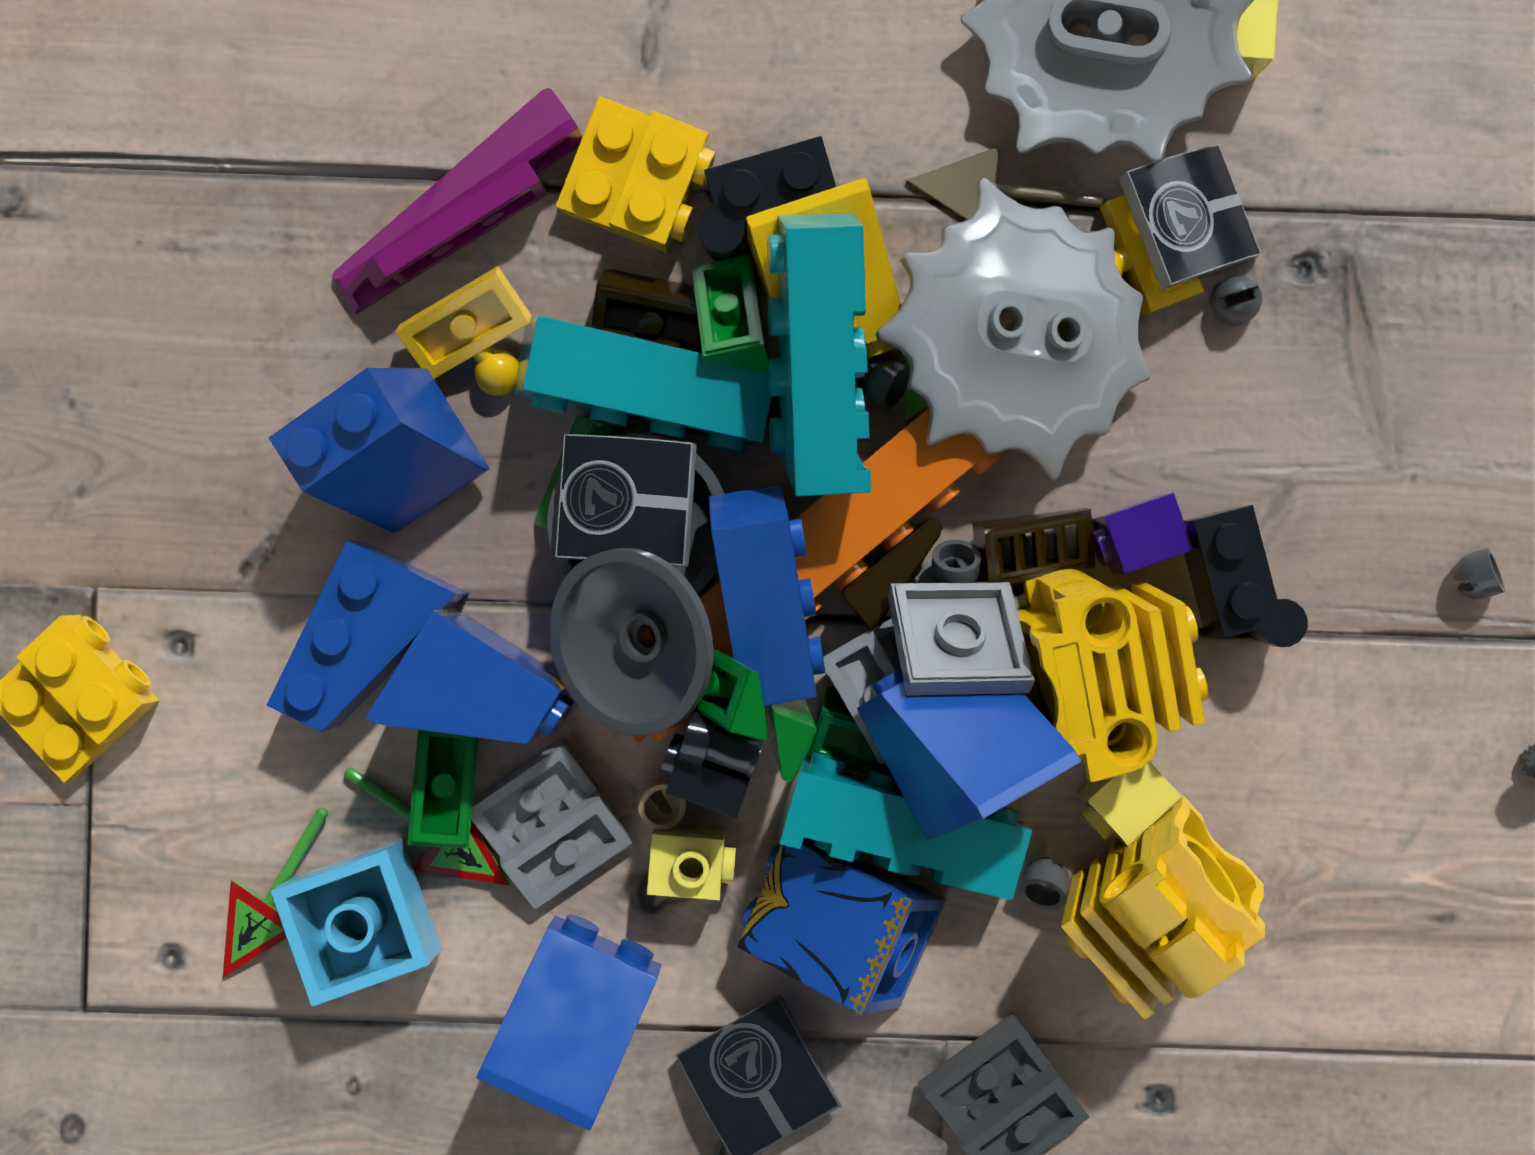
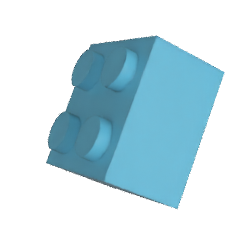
[270,838,442,1007]

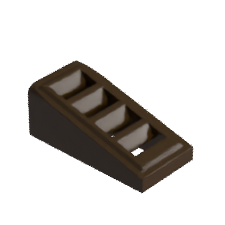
[972,508,1095,584]
[840,517,944,630]

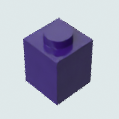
[1091,493,1194,574]

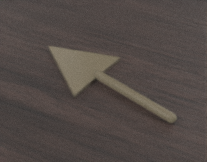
[906,146,1106,220]

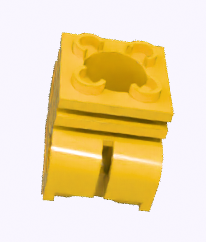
[1017,569,1208,783]
[1061,794,1265,1019]

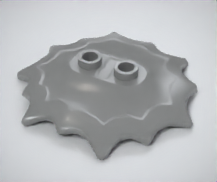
[961,0,1254,164]
[875,178,1151,481]

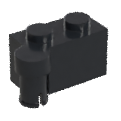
[697,136,836,261]
[1184,505,1308,647]
[660,710,764,818]

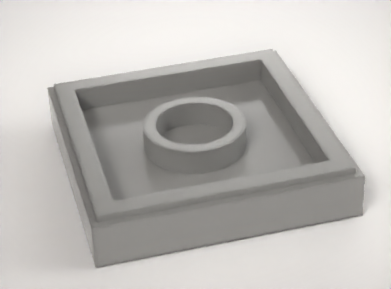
[888,582,1034,696]

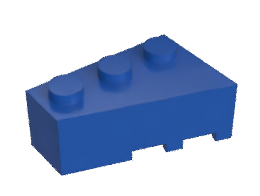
[709,484,825,706]
[266,540,469,732]

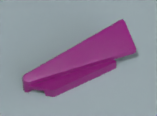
[333,88,582,314]

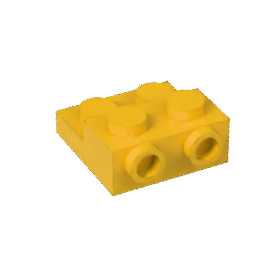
[556,96,716,254]
[0,615,160,783]

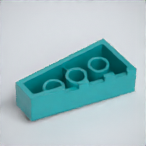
[767,213,871,496]
[512,315,772,452]
[778,753,1032,901]

